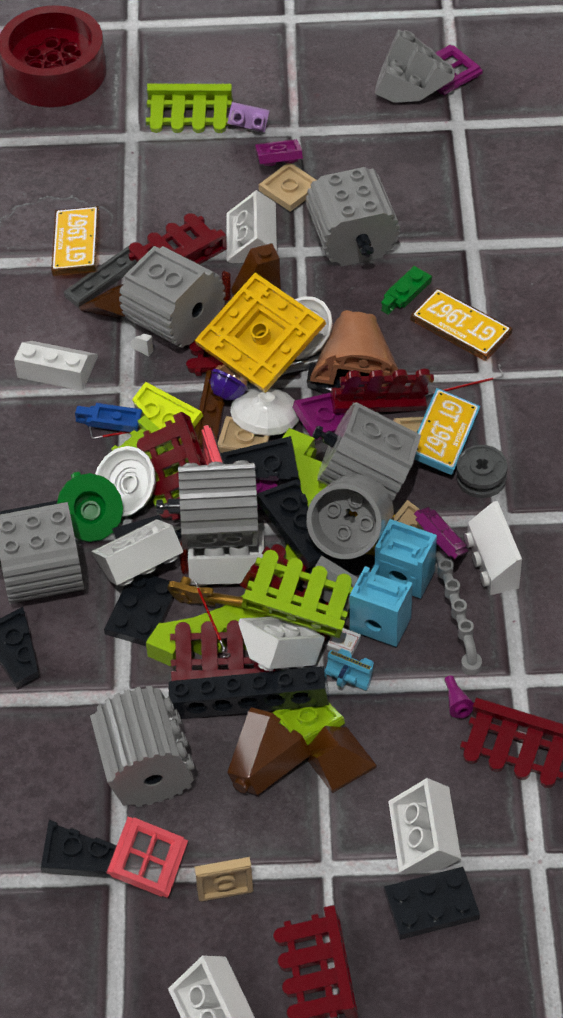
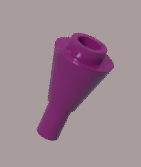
[444,675,474,718]

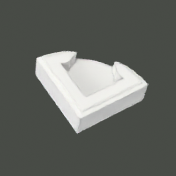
[130,334,153,357]

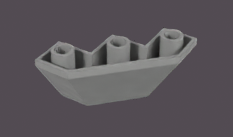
[375,29,455,103]

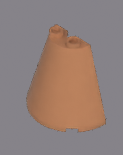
[310,310,398,387]

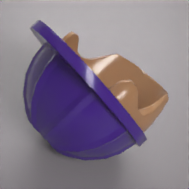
[210,364,248,400]

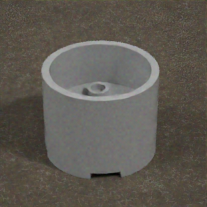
[307,473,394,559]

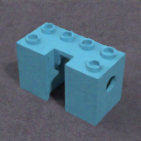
[350,519,437,647]

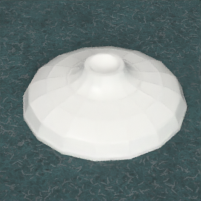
[295,296,333,360]
[230,387,299,436]
[96,446,156,517]

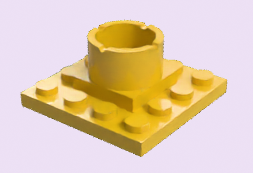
[195,273,326,393]

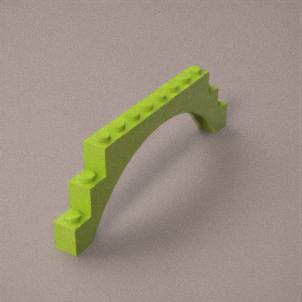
[146,428,327,668]

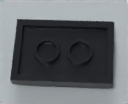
[104,573,175,646]
[384,867,480,940]

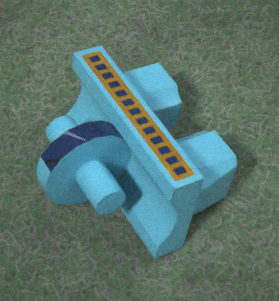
[325,648,374,690]

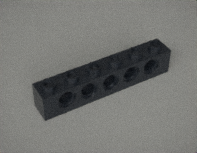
[168,666,329,719]

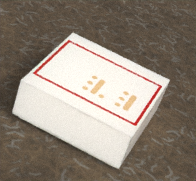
[327,628,361,655]

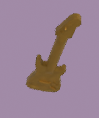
[167,576,243,607]

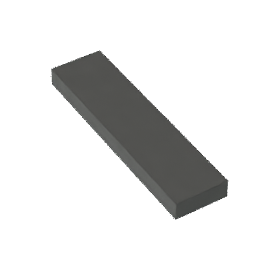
[64,246,137,308]

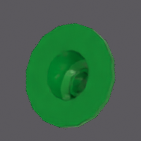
[57,472,123,542]

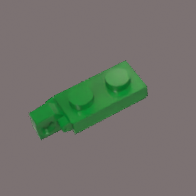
[381,266,432,315]

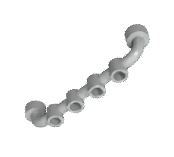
[434,551,482,675]

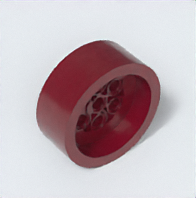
[0,5,106,107]

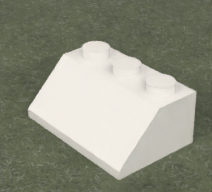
[227,190,277,263]
[14,341,98,391]
[464,501,522,595]
[91,519,183,586]
[188,531,264,586]
[238,617,325,671]
[388,778,461,874]
[168,955,255,1018]

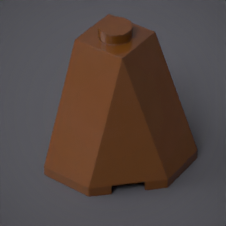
[231,243,281,296]
[227,708,311,795]

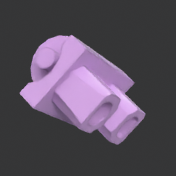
[227,102,269,132]

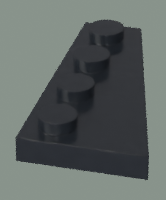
[257,479,330,569]

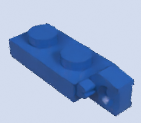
[75,403,143,432]

